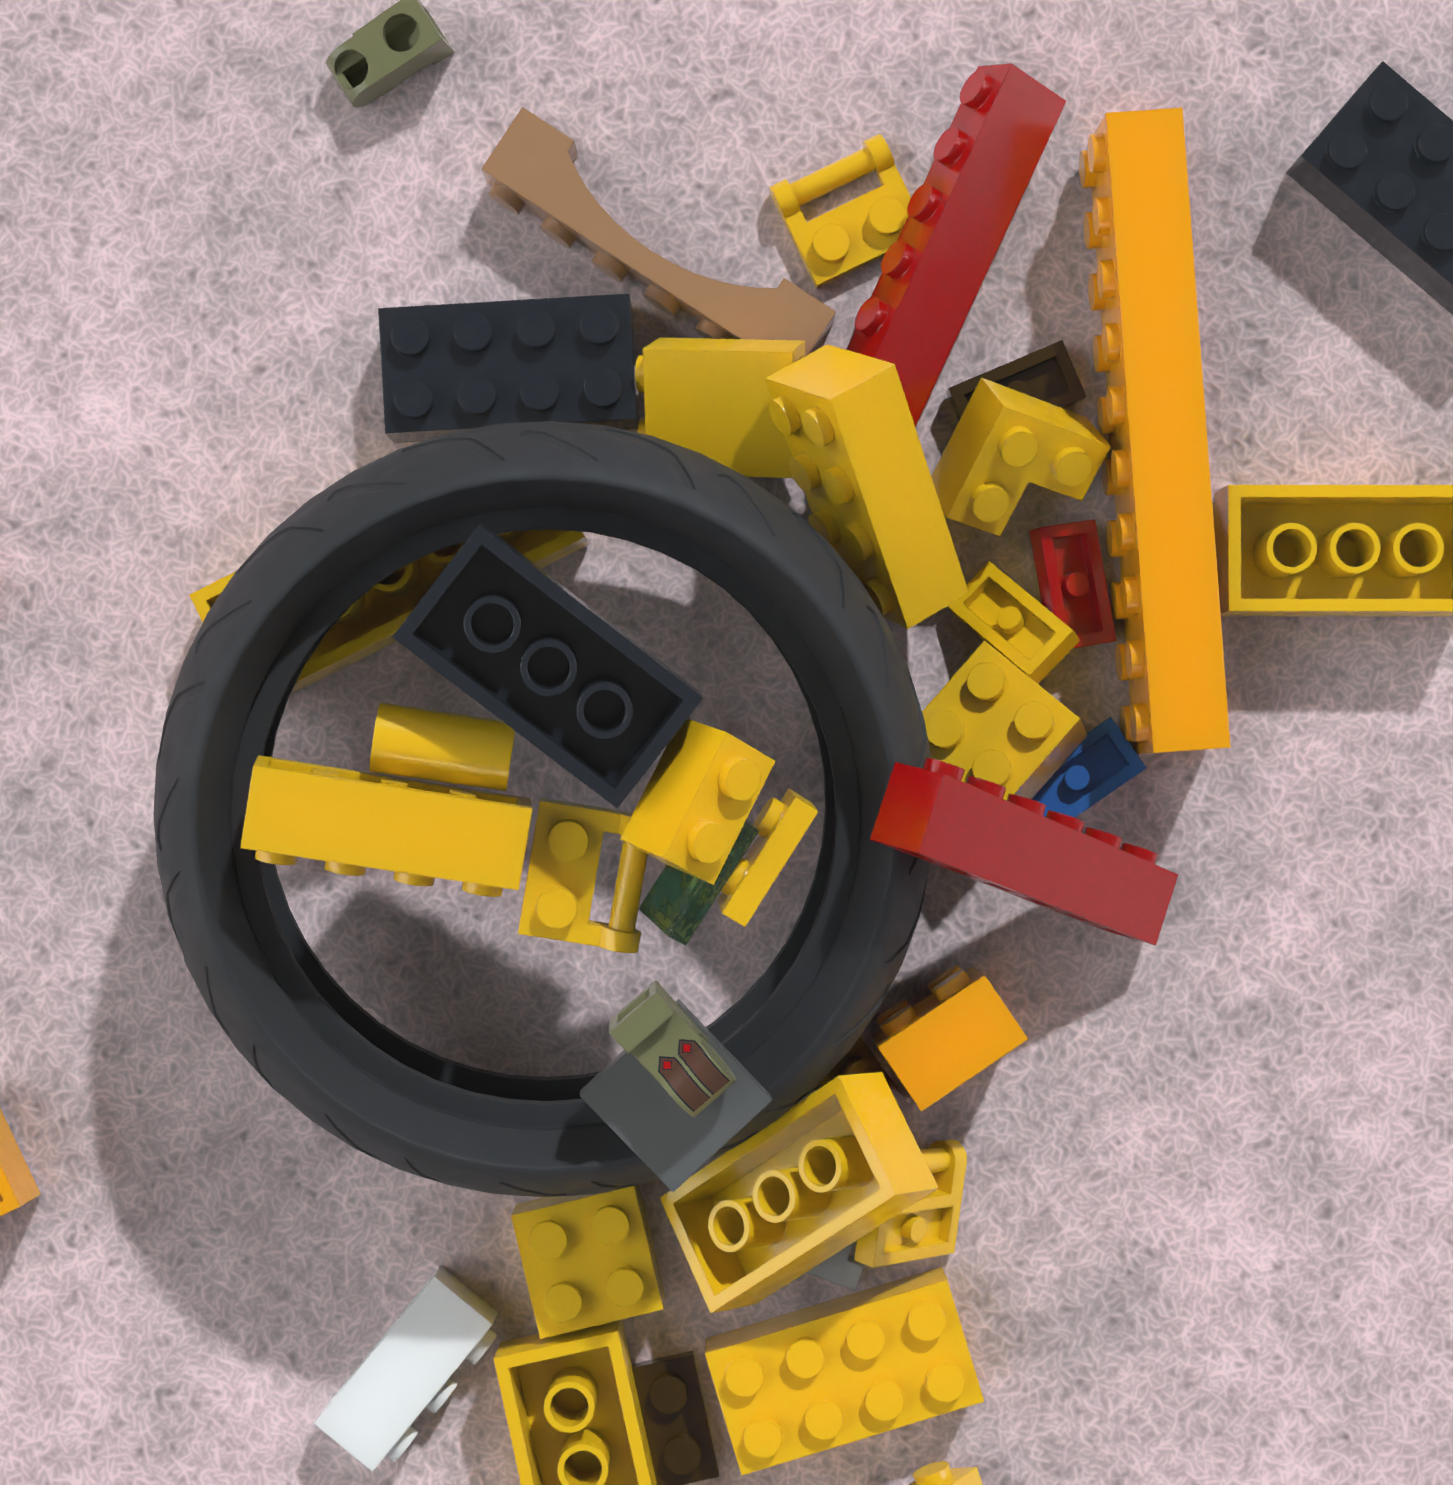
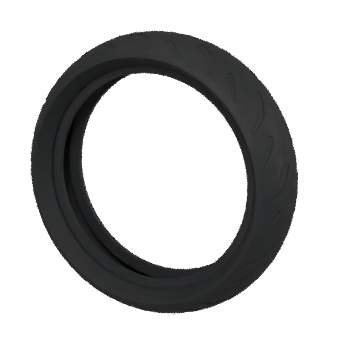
[153,421,931,1197]

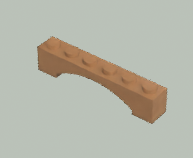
[481,107,836,356]

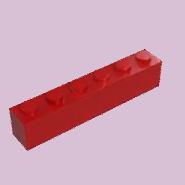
[846,63,1066,427]
[870,758,1179,946]

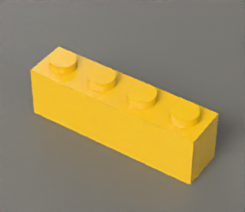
[240,755,533,897]

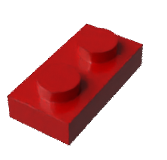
[1029,519,1117,649]

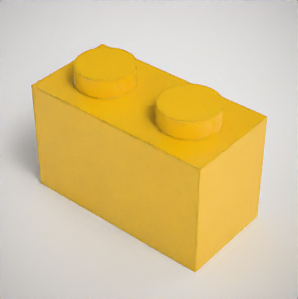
[620,719,775,885]

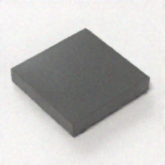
[580,999,772,1192]

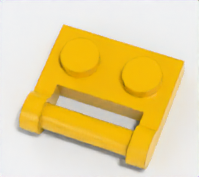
[768,134,911,289]
[518,797,648,953]
[854,1139,967,1268]

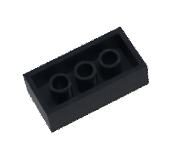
[1286,61,1453,315]
[378,293,639,443]
[393,523,703,809]

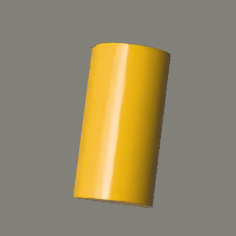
[369,702,515,791]

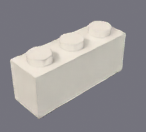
[314,1266,498,1472]

